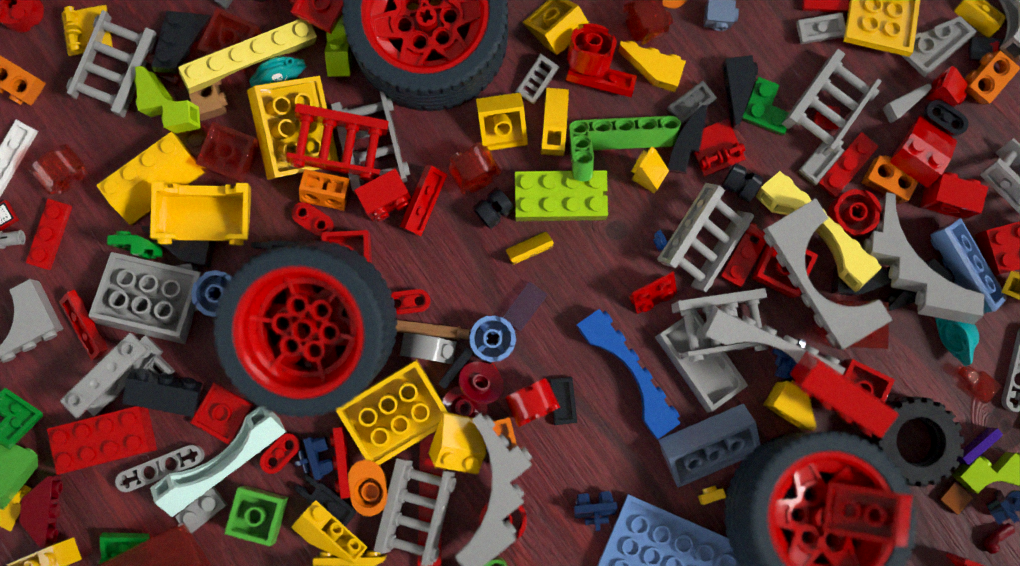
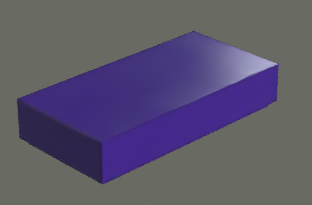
[957,427,1003,465]

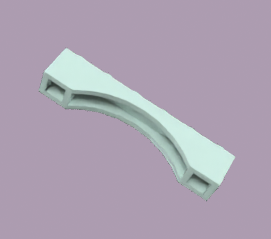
[150,406,286,517]

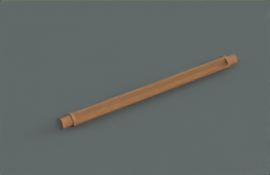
[298,307,470,340]

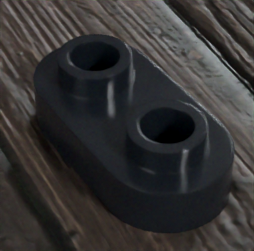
[924,100,969,136]

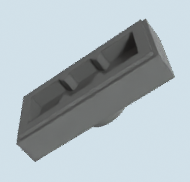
[666,81,716,125]

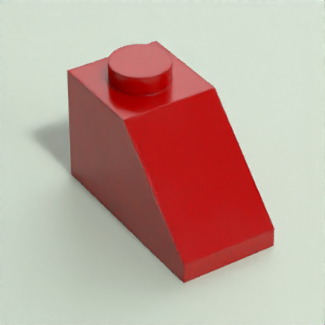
[925,66,968,107]

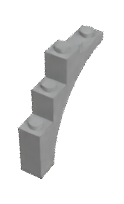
[863,192,984,324]
[455,413,533,566]

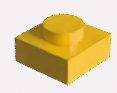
[698,486,726,505]

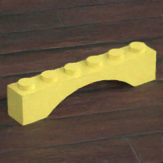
[179,19,317,94]
[756,171,882,293]

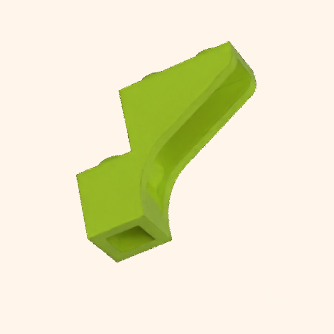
[325,15,352,77]
[134,66,200,133]
[952,452,1020,493]

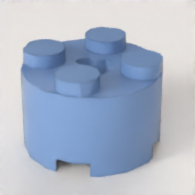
[191,270,233,317]
[470,316,516,363]

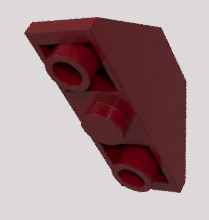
[19,475,63,548]

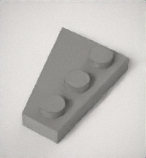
[901,16,977,77]

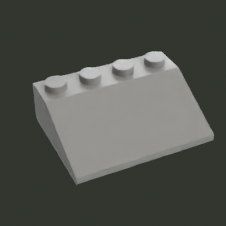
[88,252,201,344]

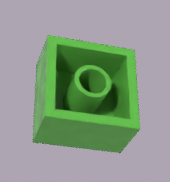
[225,485,289,546]

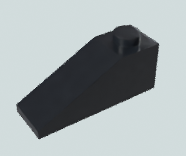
[722,55,758,130]

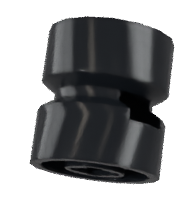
[721,162,764,203]
[472,187,515,230]

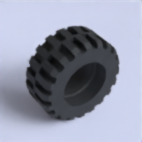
[865,396,964,487]

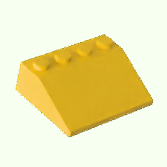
[247,76,339,180]
[336,358,448,465]

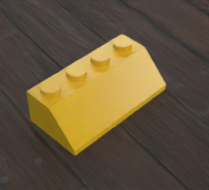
[96,131,205,226]

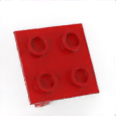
[694,119,746,177]
[629,272,677,314]

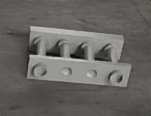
[67,10,158,118]
[782,49,882,156]
[331,92,410,195]
[980,138,1020,214]
[657,183,754,292]
[671,288,769,362]
[60,333,164,418]
[374,458,456,566]

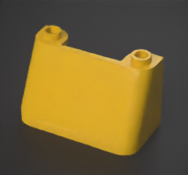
[151,181,251,245]

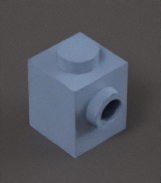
[704,0,739,31]

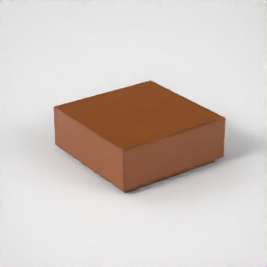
[938,481,973,515]

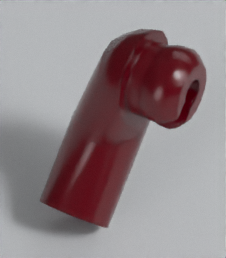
[983,523,1015,554]

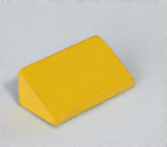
[955,0,1006,38]
[506,232,554,265]

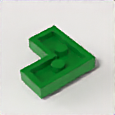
[742,77,790,136]
[0,388,43,450]

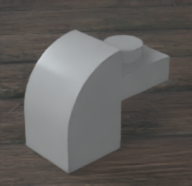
[400,333,457,364]

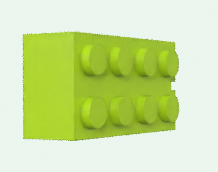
[515,170,608,221]

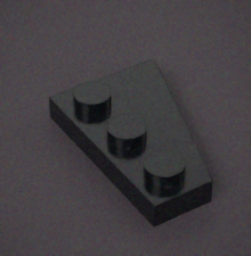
[152,11,213,74]

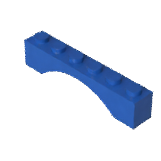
[576,309,680,439]

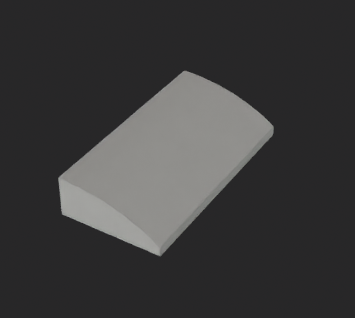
[655,310,748,413]

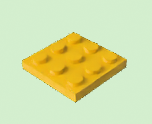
[843,0,920,57]

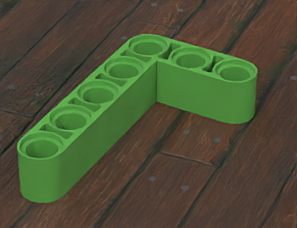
[569,116,681,182]

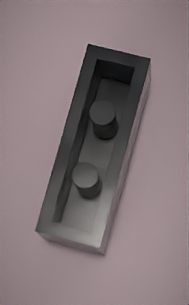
[123,368,202,417]

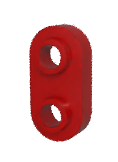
[292,202,334,238]
[391,289,431,315]
[260,433,301,474]

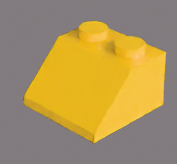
[523,0,589,55]
[476,92,528,151]
[763,380,816,431]
[429,412,486,474]

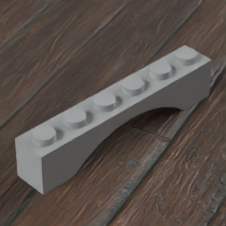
[702,305,845,374]

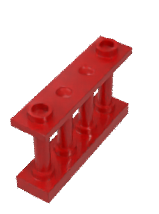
[286,103,389,181]

